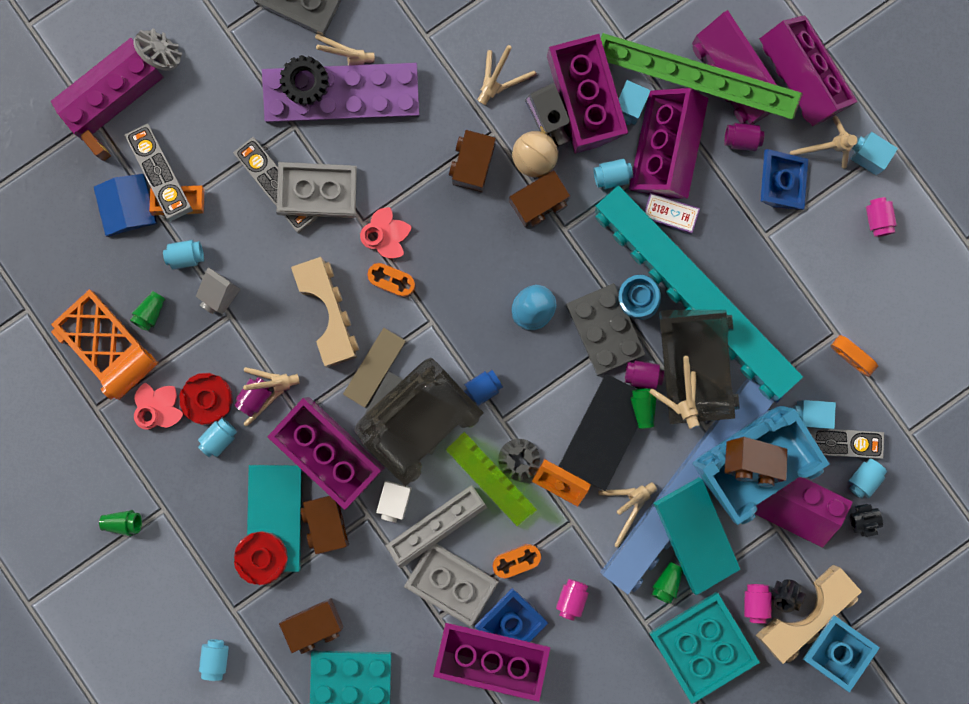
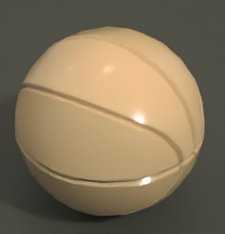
[512,131,558,177]

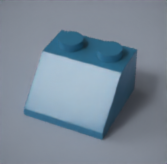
[803,615,880,693]

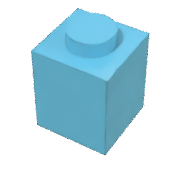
[619,80,651,125]
[850,132,898,175]
[794,400,836,429]

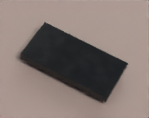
[558,374,638,491]

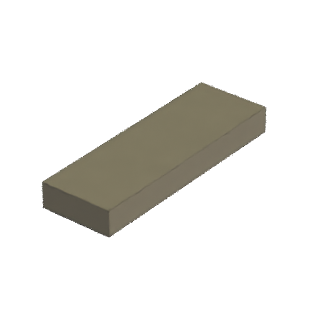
[343,328,406,408]

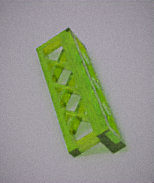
[445,432,537,526]

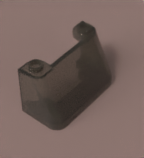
[659,310,740,424]
[354,358,484,487]

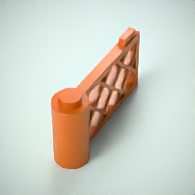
[51,289,158,400]

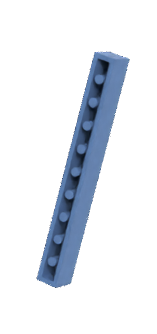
[600,378,785,594]

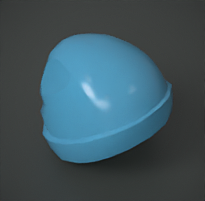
[618,274,661,320]
[512,285,556,330]

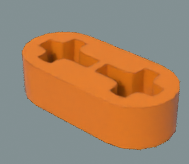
[367,263,415,297]
[831,335,878,377]
[493,544,541,578]

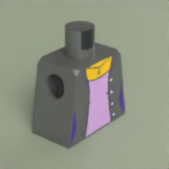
[525,83,570,147]

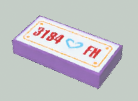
[644,193,700,234]

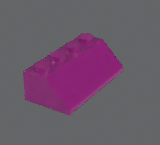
[692,10,777,125]
[759,15,858,126]
[547,34,628,154]
[51,38,164,140]
[629,88,709,199]
[267,397,385,510]
[754,477,853,548]
[433,623,551,702]

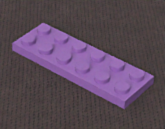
[262,63,419,122]

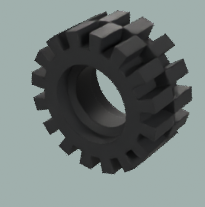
[279,55,329,106]

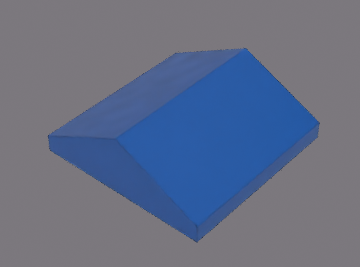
[760,149,808,210]
[94,174,157,237]
[475,588,548,642]

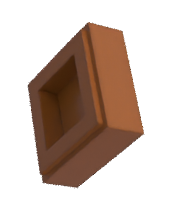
[81,130,111,161]

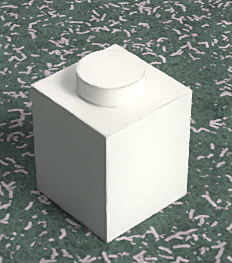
[376,481,412,523]

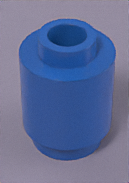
[463,370,503,406]

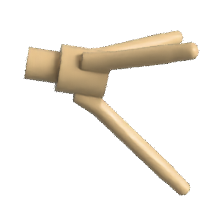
[315,34,375,66]
[477,45,536,105]
[790,116,857,169]
[650,356,700,429]
[243,367,300,426]
[598,482,657,548]

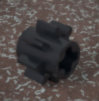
[850,504,883,537]
[772,579,806,613]

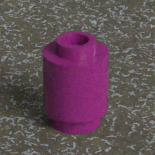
[724,123,764,151]
[625,361,664,390]
[234,377,272,417]

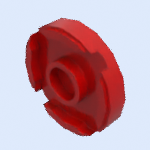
[179,373,233,425]
[234,531,288,585]

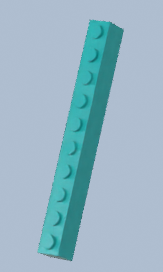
[595,185,803,402]

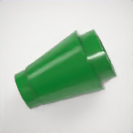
[130,291,166,332]
[630,389,657,428]
[99,510,142,537]
[652,562,683,604]

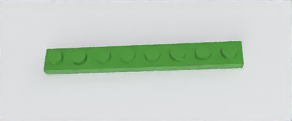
[601,33,803,119]

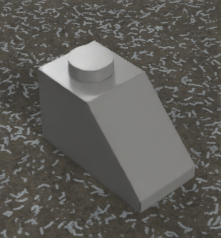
[196,267,241,314]

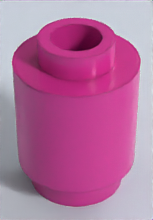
[866,197,897,237]
[556,579,589,621]
[744,584,772,623]

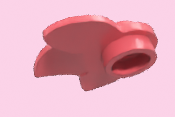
[360,207,411,258]
[134,383,184,429]

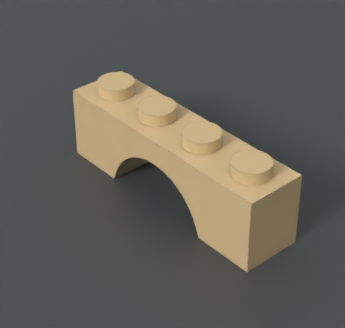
[291,257,359,368]
[756,565,862,664]

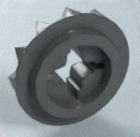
[498,439,540,481]

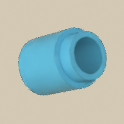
[593,159,633,189]
[163,240,204,270]
[198,418,237,457]
[848,458,887,499]
[199,639,229,681]

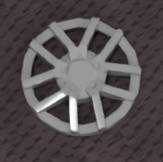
[134,29,182,71]

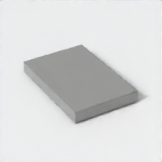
[277,162,357,218]
[404,543,499,628]

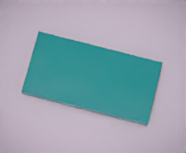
[247,465,302,572]
[654,477,741,595]

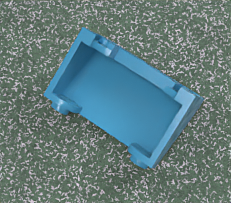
[692,406,830,525]

